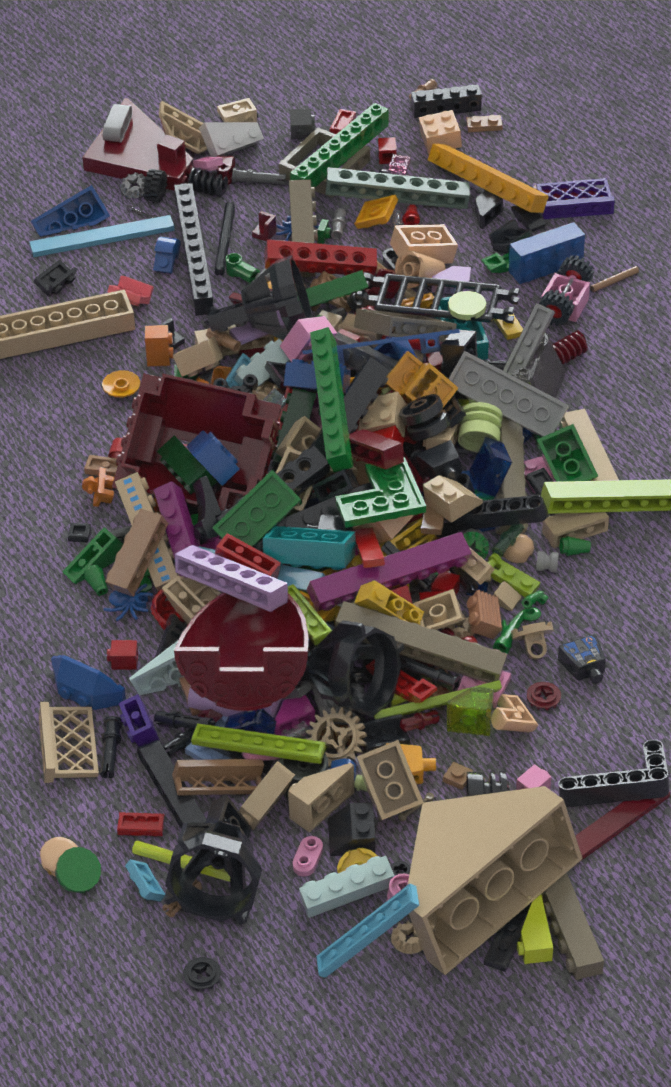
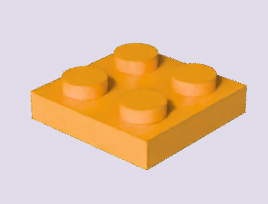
[354,195,398,229]

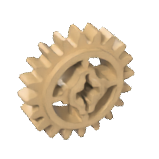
[306,707,367,768]

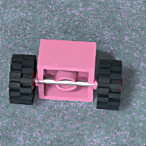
[539,255,594,326]

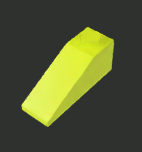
[517,895,553,964]

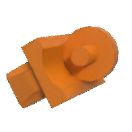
[82,467,114,507]

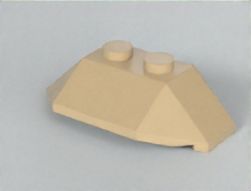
[159,101,208,154]
[162,576,221,624]

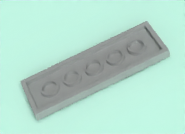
[449,351,569,437]

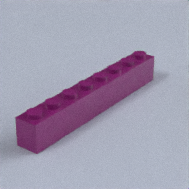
[306,532,472,612]

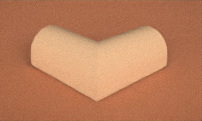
[491,694,538,732]

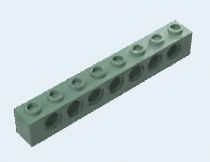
[325,167,470,209]

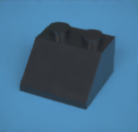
[328,802,375,856]

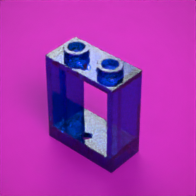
[469,437,512,497]

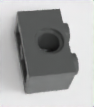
[290,109,315,139]

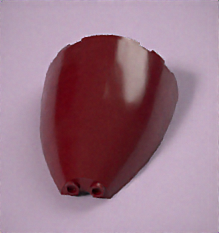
[174,592,308,711]

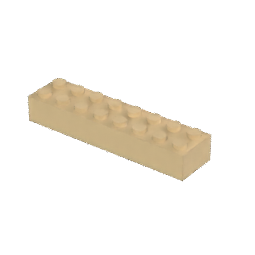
[0,289,135,359]

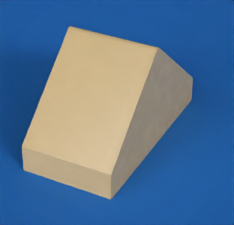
[408,786,582,975]

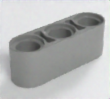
[103,104,132,142]

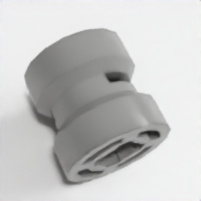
[536,551,559,573]

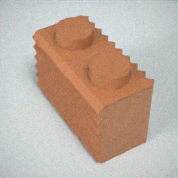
[467,590,502,639]

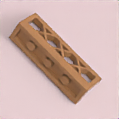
[172,759,264,795]

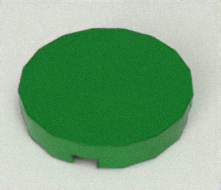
[55,847,101,893]

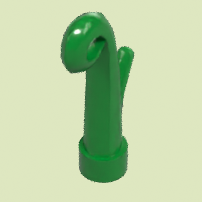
[493,607,541,654]

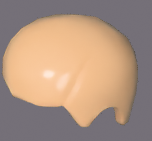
[502,533,534,563]

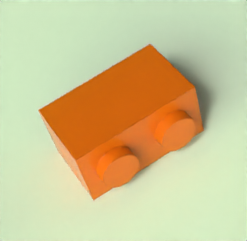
[145,325,174,367]

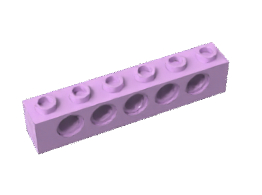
[175,545,288,612]

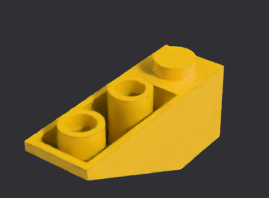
[354,580,424,625]

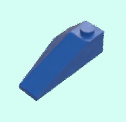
[30,185,110,237]

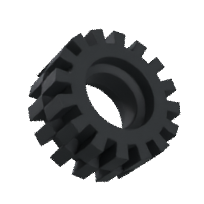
[143,169,167,203]

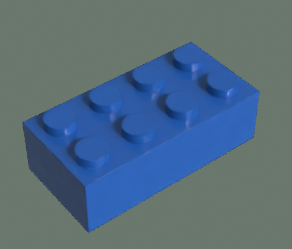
[509,222,585,284]

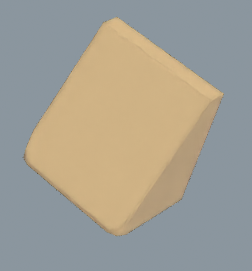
[494,581,522,611]

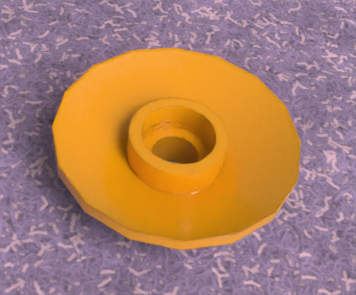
[102,370,141,398]

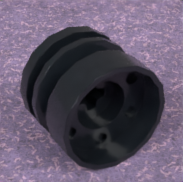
[466,771,510,797]

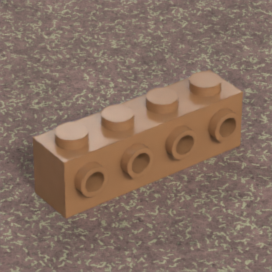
[105,508,169,597]

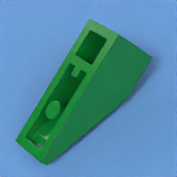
[62,527,123,584]

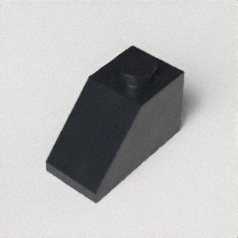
[474,190,503,229]

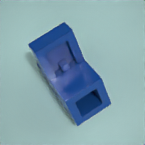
[153,237,181,274]

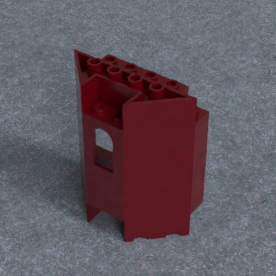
[112,373,282,512]

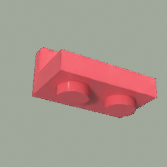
[107,276,154,306]

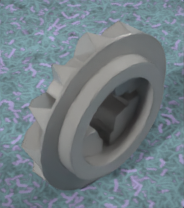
[120,172,146,198]

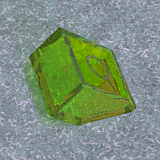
[447,687,494,736]

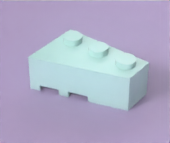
[234,339,290,394]

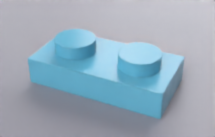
[125,859,165,901]

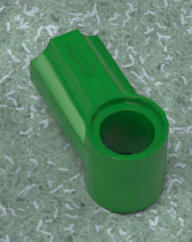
[226,253,260,283]

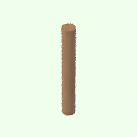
[590,266,639,292]

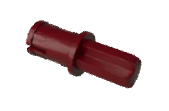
[400,710,440,732]

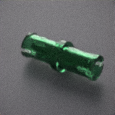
[492,524,525,557]

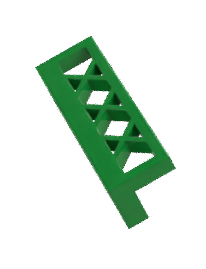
[306,270,368,307]

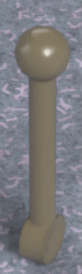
[398,792,434,821]

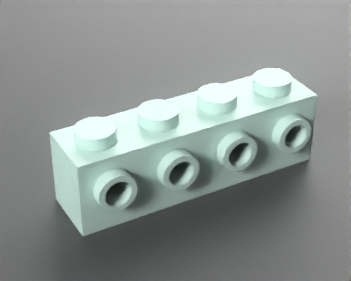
[299,856,394,918]

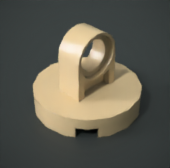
[511,622,554,660]

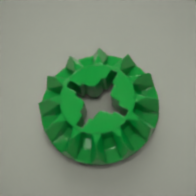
[463,532,489,559]

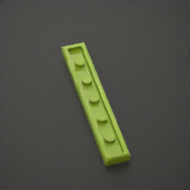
[373,680,502,720]
[191,723,326,764]

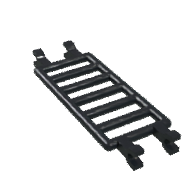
[356,272,519,324]

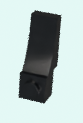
[192,476,221,545]

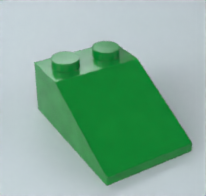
[537,424,598,482]

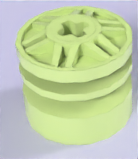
[458,402,503,453]

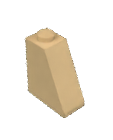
[239,761,295,830]

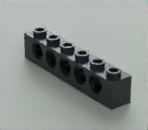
[217,446,331,522]

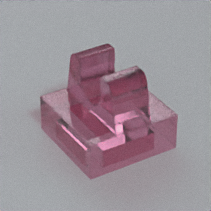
[389,154,411,175]

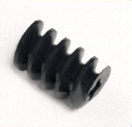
[189,168,228,197]

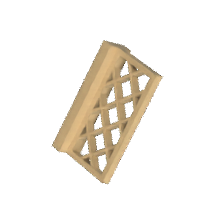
[39,702,99,783]

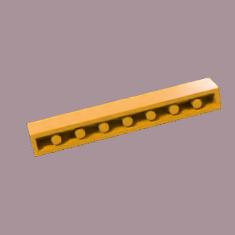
[428,144,549,213]

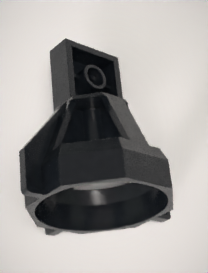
[207,255,313,340]
[301,620,404,718]
[163,795,262,925]

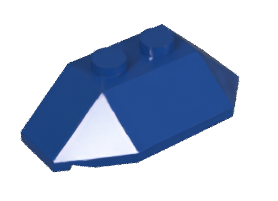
[51,655,126,710]

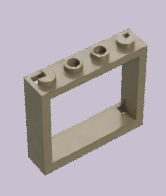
[278,128,370,198]
[354,309,456,342]

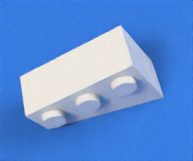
[199,122,264,157]

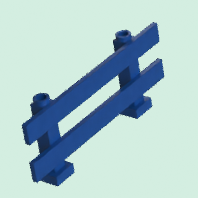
[303,329,460,364]

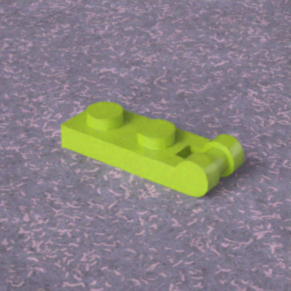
[488,553,541,597]

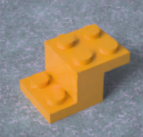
[386,351,458,409]

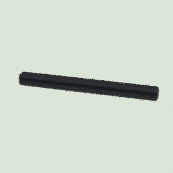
[214,202,235,276]

